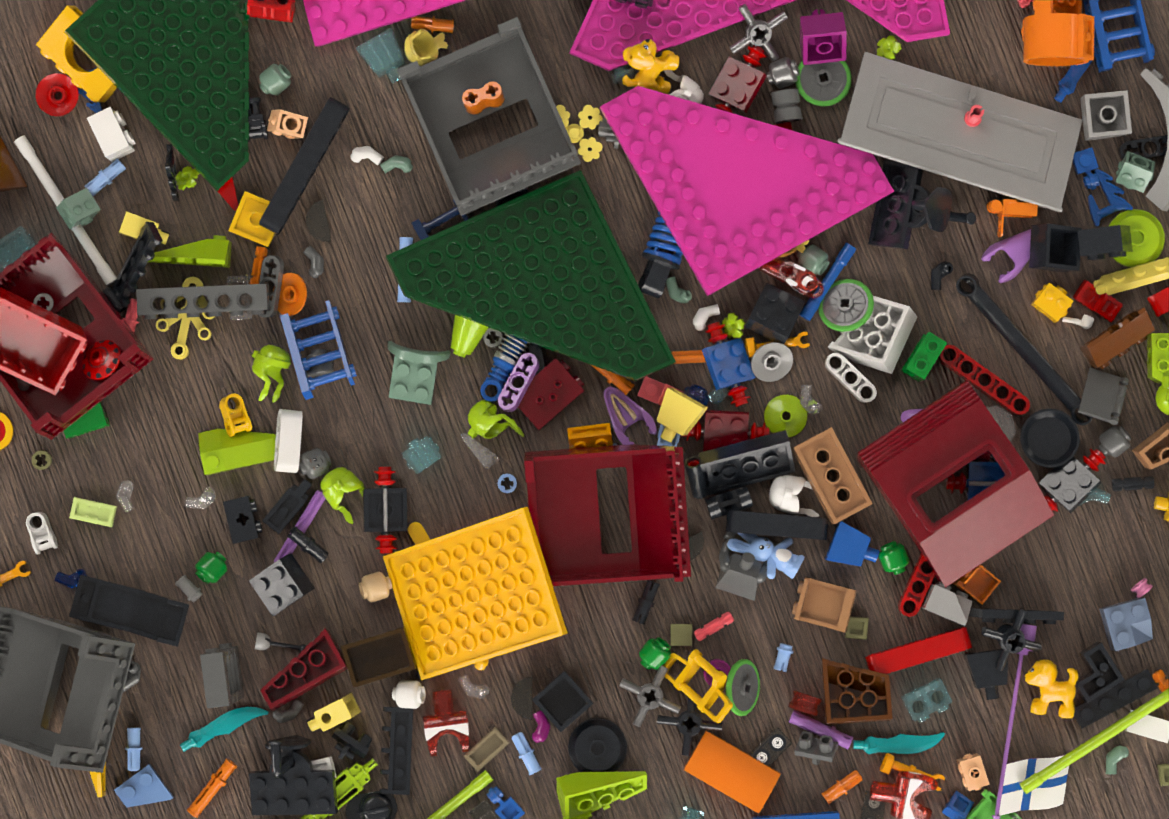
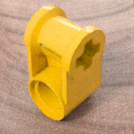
[219,393,252,437]

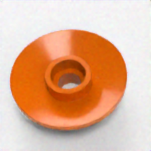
[273,273,307,316]

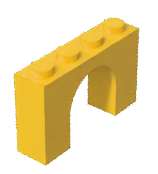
[36,5,117,103]

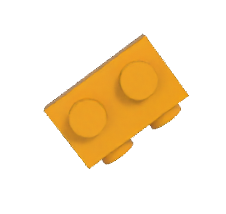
[567,423,613,449]

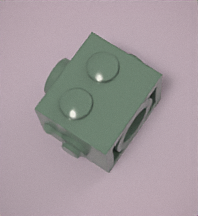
[1115,151,1155,193]
[56,188,101,229]

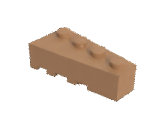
[1132,421,1169,469]

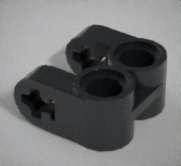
[704,486,753,520]

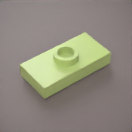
[69,497,117,527]

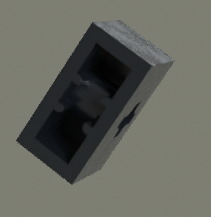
[223,496,263,544]

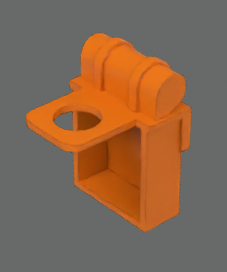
[986,199,1038,237]
[953,564,1001,605]

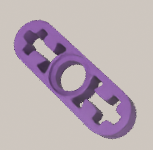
[498,353,539,412]

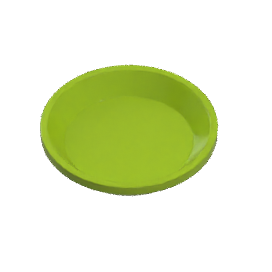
[1109,209,1165,268]

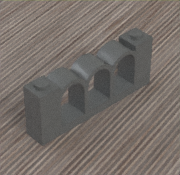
[200,643,244,709]

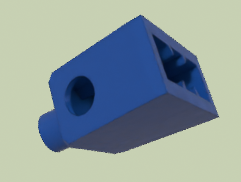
[825,521,879,567]

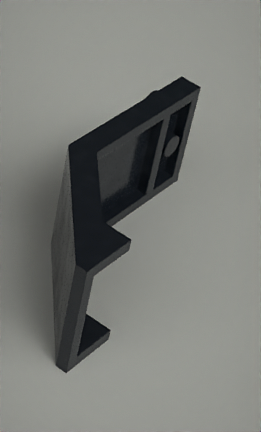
[69,574,189,647]

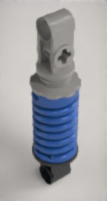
[638,211,683,299]

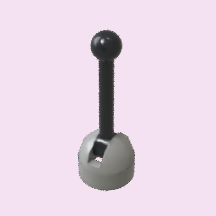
[255,632,306,652]

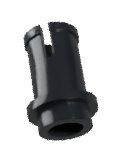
[103,286,126,313]

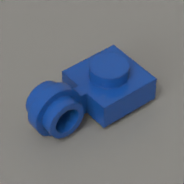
[1073,147,1100,190]
[486,786,525,819]

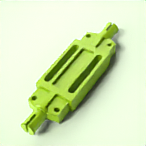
[300,758,378,819]

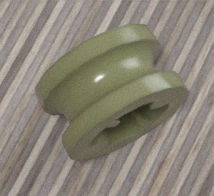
[32,451,52,470]

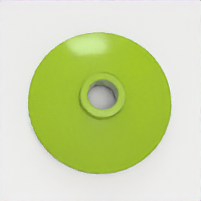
[764,395,807,437]

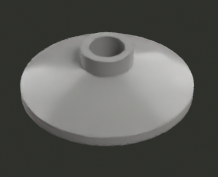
[751,342,793,382]

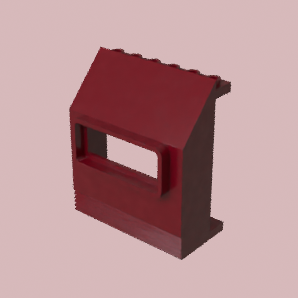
[0,232,154,440]
[857,380,1054,588]
[524,444,691,586]

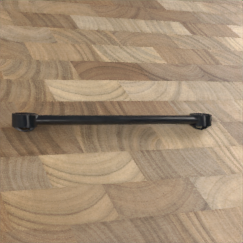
[956,273,1093,426]

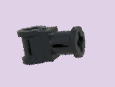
[248,97,268,142]

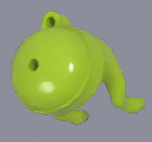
[252,345,291,403]
[468,400,524,439]
[320,467,365,524]

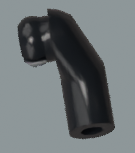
[931,261,953,290]

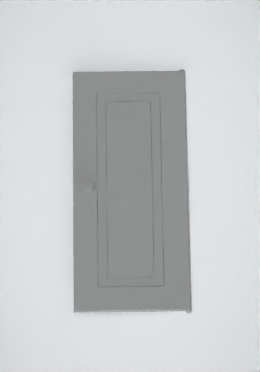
[838,52,1082,212]

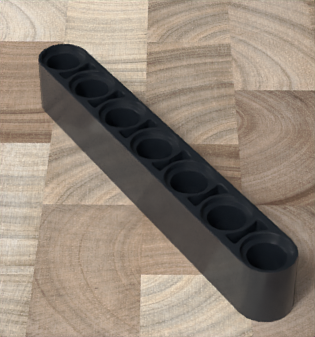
[259,97,350,235]

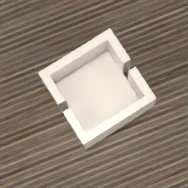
[87,107,136,162]

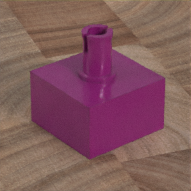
[800,9,847,65]

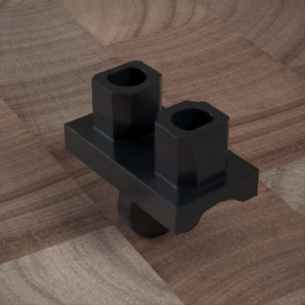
[332,721,372,760]

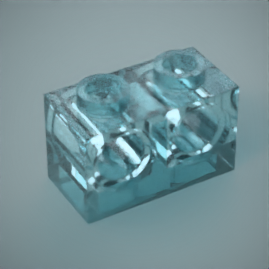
[900,678,953,723]

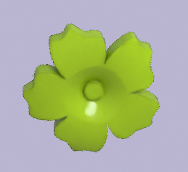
[877,35,902,60]
[176,166,200,191]
[722,313,745,338]

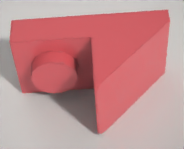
[637,376,685,406]

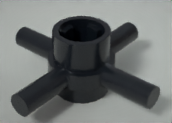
[981,608,1042,671]
[657,691,722,756]

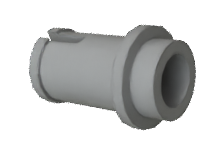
[175,575,202,603]

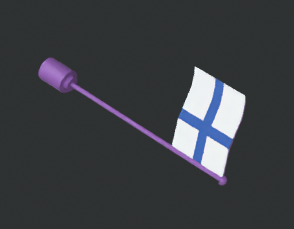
[992,624,1069,819]

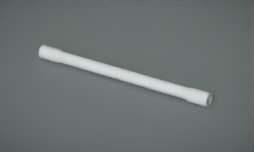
[14,135,117,286]

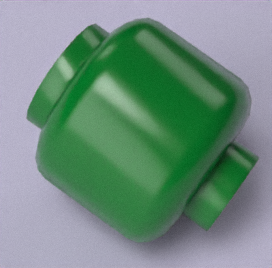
[878,541,910,575]
[195,552,227,584]
[639,637,671,670]

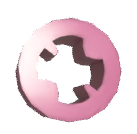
[1131,578,1153,598]

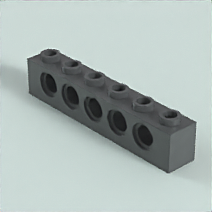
[136,284,270,319]

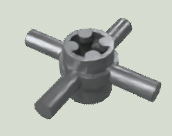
[729,4,788,62]
[619,666,681,727]

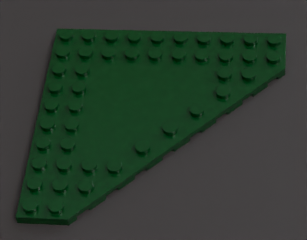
[64,0,249,191]
[386,170,676,381]

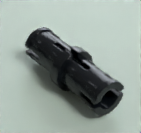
[287,526,329,563]
[632,580,660,625]

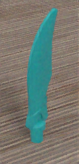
[180,707,269,752]
[852,732,945,754]

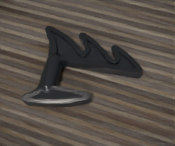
[165,144,179,201]

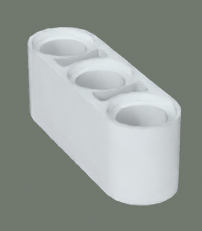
[824,353,877,403]
[274,409,303,473]

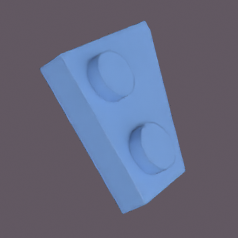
[114,764,174,808]

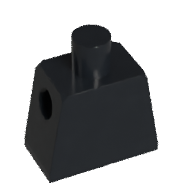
[964,649,1008,700]

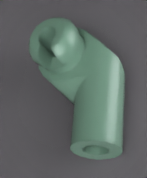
[380,155,413,174]
[666,276,692,303]
[1106,745,1129,774]

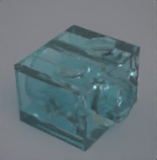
[402,436,443,475]

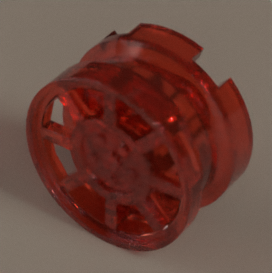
[788,690,822,716]

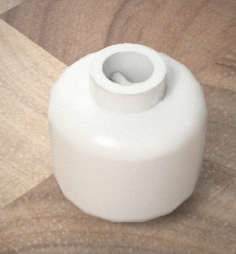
[392,680,426,709]

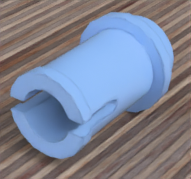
[773,643,794,672]

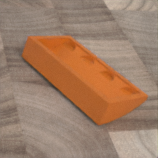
[684,730,781,814]

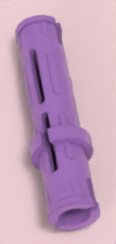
[789,710,853,750]

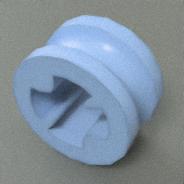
[497,473,517,493]

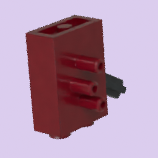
[511,344,585,431]

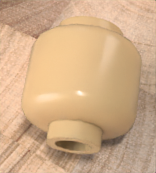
[359,571,392,603]

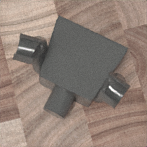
[715,532,777,601]

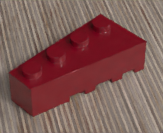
[260,628,347,710]

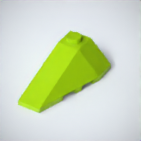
[148,235,232,268]
[198,428,276,475]
[556,771,647,819]

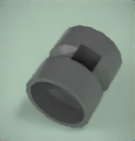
[771,89,803,124]

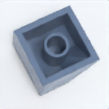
[1099,597,1153,651]

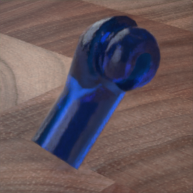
[54,569,87,588]

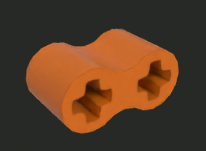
[462,82,505,115]

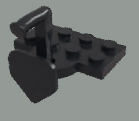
[868,160,976,250]
[249,735,338,815]

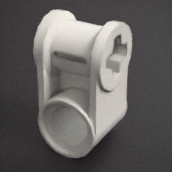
[26,512,58,555]

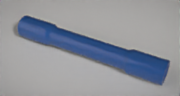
[799,243,857,322]

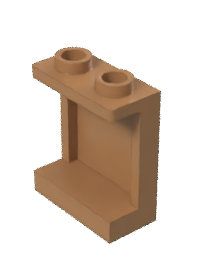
[792,577,857,633]

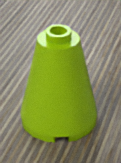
[451,315,489,357]

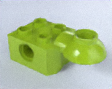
[1147,333,1169,415]

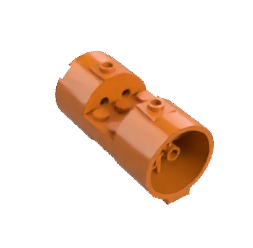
[1021,0,1094,66]

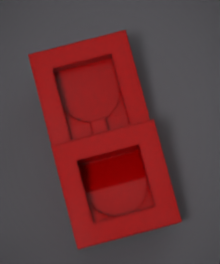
[1072,280,1123,323]

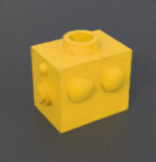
[1031,283,1073,323]

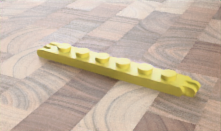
[1093,257,1169,295]

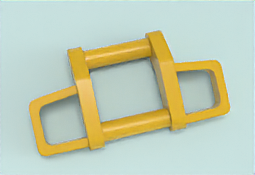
[664,649,733,723]

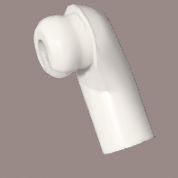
[350,146,384,165]
[693,304,720,331]

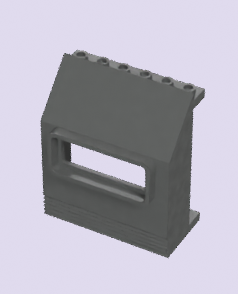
[397,17,581,216]
[0,605,135,773]

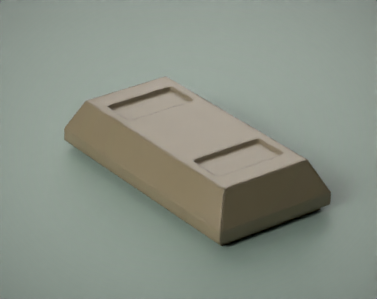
[464,727,510,772]

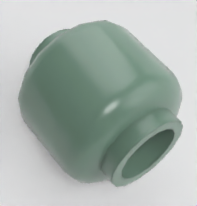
[259,64,292,96]
[797,244,830,276]

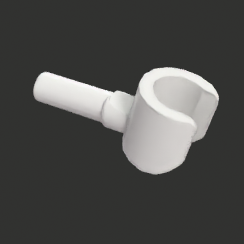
[1062,314,1094,329]

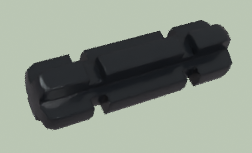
[1111,476,1155,491]

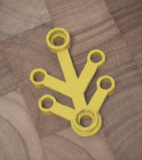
[156,277,215,360]

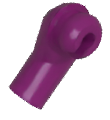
[532,710,551,743]

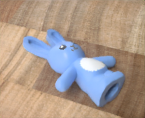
[727,533,805,579]

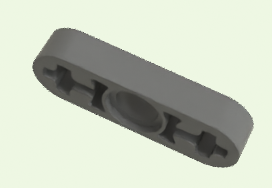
[259,255,284,318]

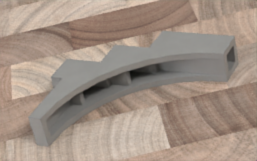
[1140,68,1169,212]

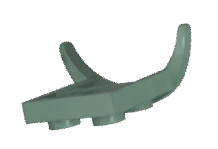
[387,341,451,405]

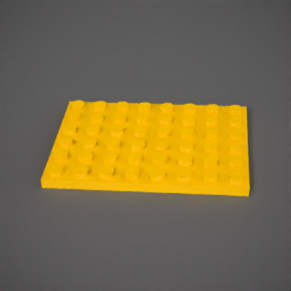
[383,507,568,680]

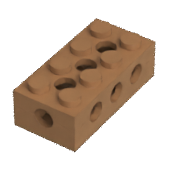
[791,427,873,525]

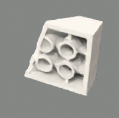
[828,296,917,374]

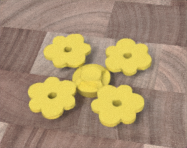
[556,105,603,162]

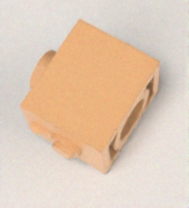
[267,109,308,139]
[957,753,990,791]

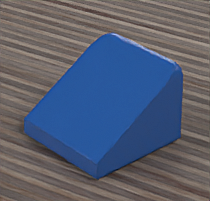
[942,790,974,819]

